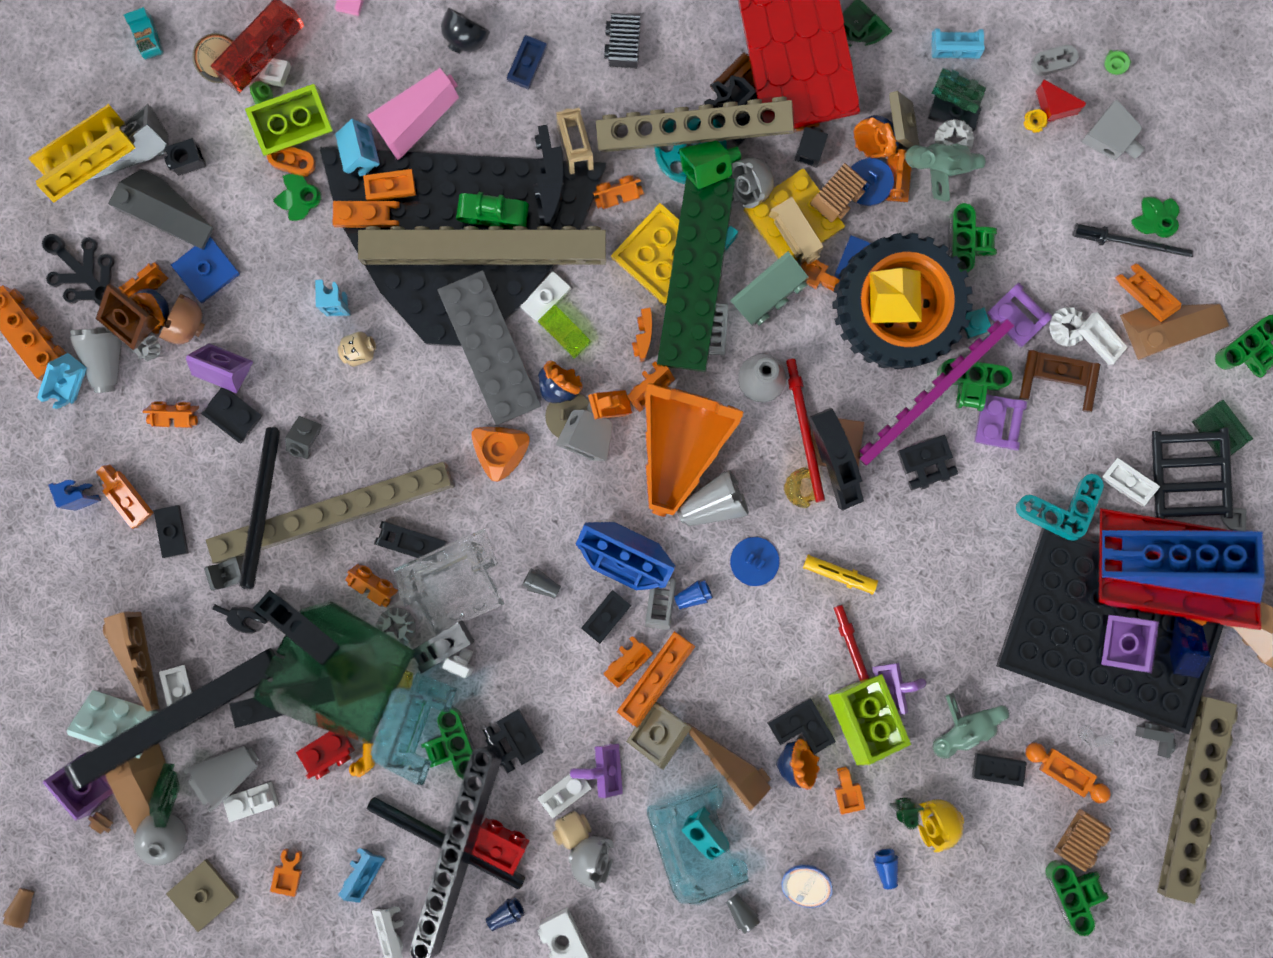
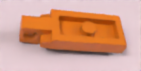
[96,464,154,529]

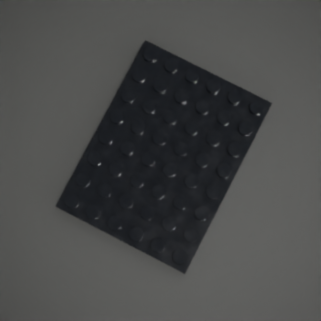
[996,528,1224,735]

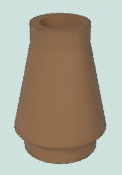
[3,888,34,928]

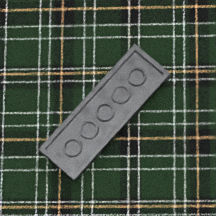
[437,270,541,426]

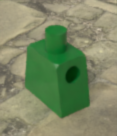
[679,141,741,189]

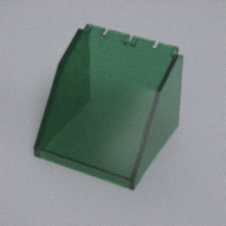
[253,601,415,743]

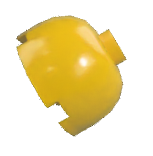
[918,799,964,853]

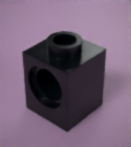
[794,127,828,168]
[164,138,206,176]

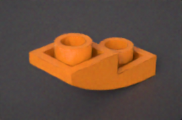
[632,307,652,362]

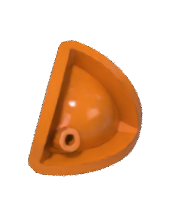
[471,427,530,482]

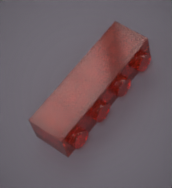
[210,0,304,94]

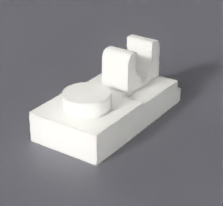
[1102,458,1160,507]
[442,648,475,678]
[159,665,192,706]
[537,773,592,818]
[223,781,279,822]
[372,906,404,958]

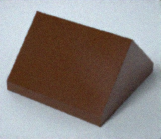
[96,283,160,350]

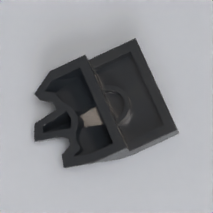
[704,75,762,147]

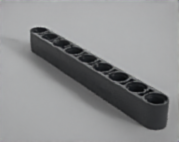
[63,648,284,790]
[410,745,502,958]

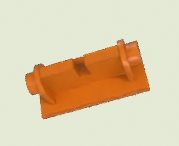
[885,149,912,203]
[593,175,644,209]
[118,262,169,296]
[143,401,199,428]
[345,564,398,607]

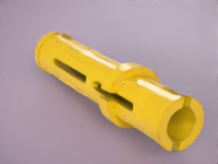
[803,554,878,595]

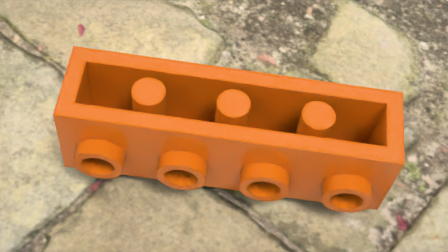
[0,285,66,381]

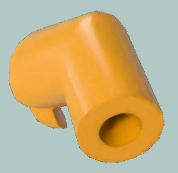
[349,743,375,777]

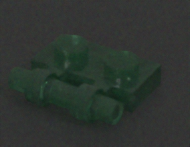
[932,68,986,114]

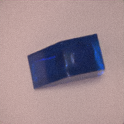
[1170,617,1211,678]

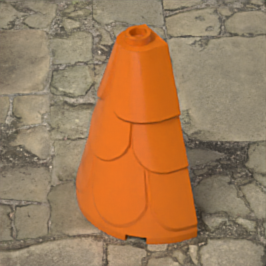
[645,383,744,517]

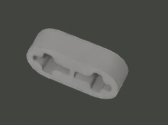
[1031,45,1078,76]

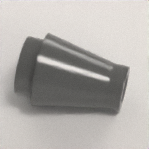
[522,568,561,599]
[726,893,760,934]

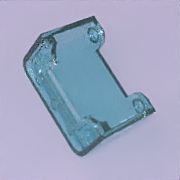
[647,784,749,905]

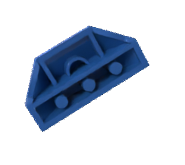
[576,522,676,591]

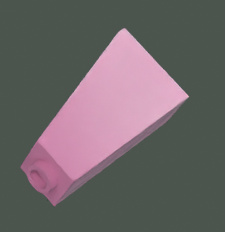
[367,68,459,160]

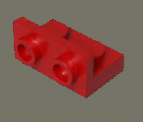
[296,725,355,780]
[472,818,530,875]

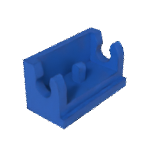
[48,480,101,511]

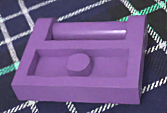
[987,282,1053,348]
[974,394,1027,451]

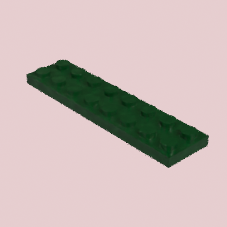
[657,175,736,372]

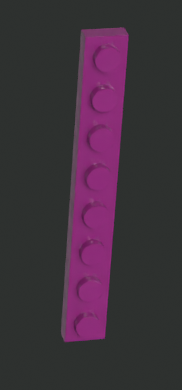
[858,319,1014,466]

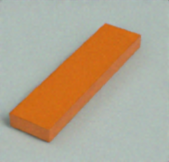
[616,631,696,728]

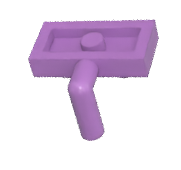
[872,663,926,715]
[570,744,623,798]

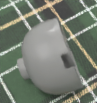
[728,157,774,208]
[134,813,188,866]
[569,836,614,890]

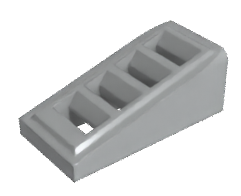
[709,303,728,355]
[645,578,676,630]

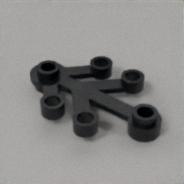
[42,234,115,306]

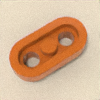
[267,147,316,177]

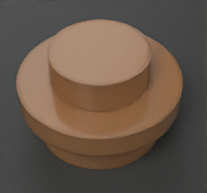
[88,811,113,834]

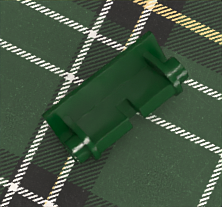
[890,797,924,829]

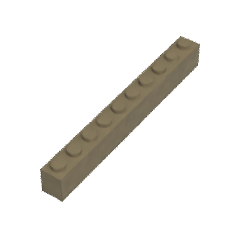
[358,226,606,265]
[206,462,454,564]

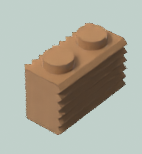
[810,163,867,222]
[1053,809,1111,872]

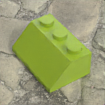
[245,84,333,156]
[828,674,911,765]

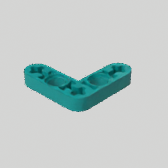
[1016,474,1104,541]

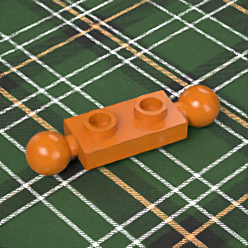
[1025,742,1111,804]

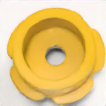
[1024,109,1047,133]

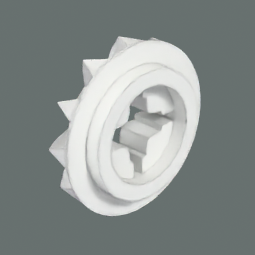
[935,119,974,150]
[1050,307,1086,346]

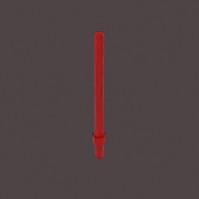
[786,358,825,503]
[833,604,869,681]

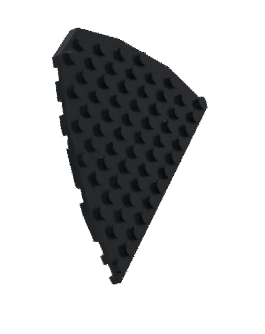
[320,147,606,347]

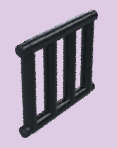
[1151,427,1233,519]

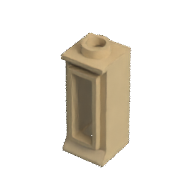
[556,108,594,174]
[769,197,823,265]

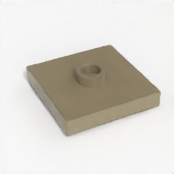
[889,91,920,149]
[626,702,692,770]
[166,859,238,932]

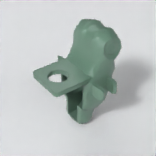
[904,143,986,202]
[932,693,1010,759]

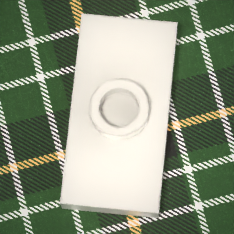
[520,271,571,324]
[1078,312,1128,365]

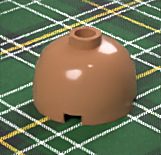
[159,294,205,344]

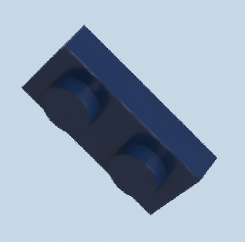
[506,35,548,90]

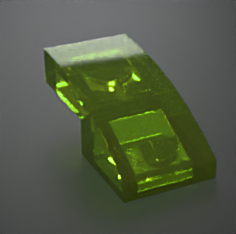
[538,304,591,359]

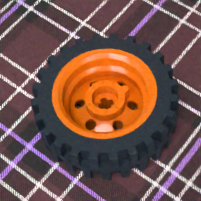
[832,233,973,370]

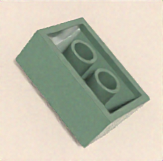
[730,251,809,326]

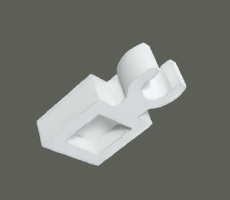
[245,57,292,87]

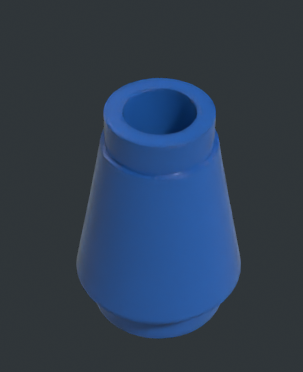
[674,580,713,609]
[873,849,898,890]

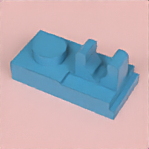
[338,848,385,903]

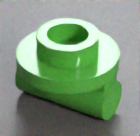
[1105,50,1132,75]
[249,81,273,105]

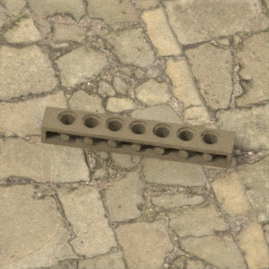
[596,97,795,152]
[1157,696,1238,904]

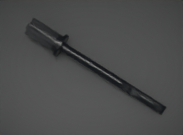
[1072,223,1193,257]

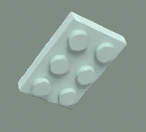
[67,690,159,758]

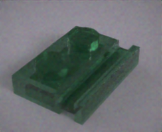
[1191,400,1253,456]
[149,763,180,828]

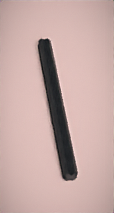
[239,427,280,590]
[367,797,525,889]

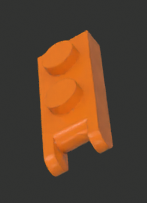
[333,201,400,228]
[1115,263,1182,322]

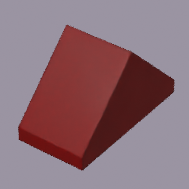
[1036,79,1086,122]

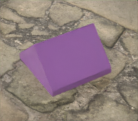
[186,343,253,393]
[1101,615,1159,673]
[43,753,113,821]

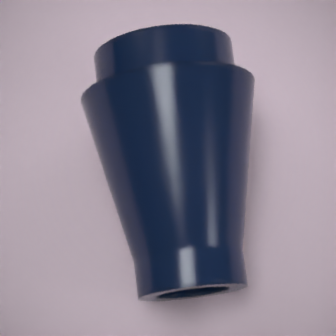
[486,898,525,931]

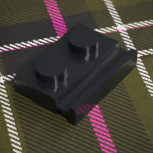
[201,387,263,444]

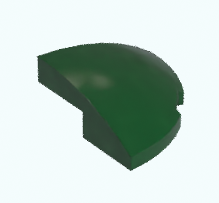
[842,0,893,47]

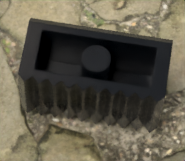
[604,13,640,69]

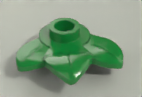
[273,174,322,221]
[1131,197,1180,238]

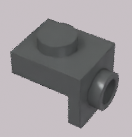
[285,416,321,459]
[204,556,243,591]
[1135,723,1176,759]

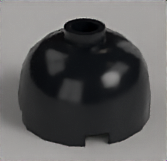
[441,8,490,54]

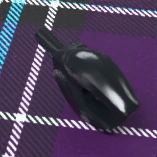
[212,604,268,634]

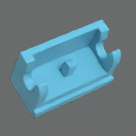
[932,29,985,58]
[335,118,380,176]
[315,280,350,316]
[37,353,87,409]

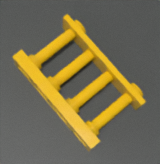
[28,104,135,203]

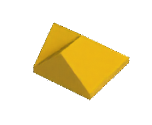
[870,268,922,323]

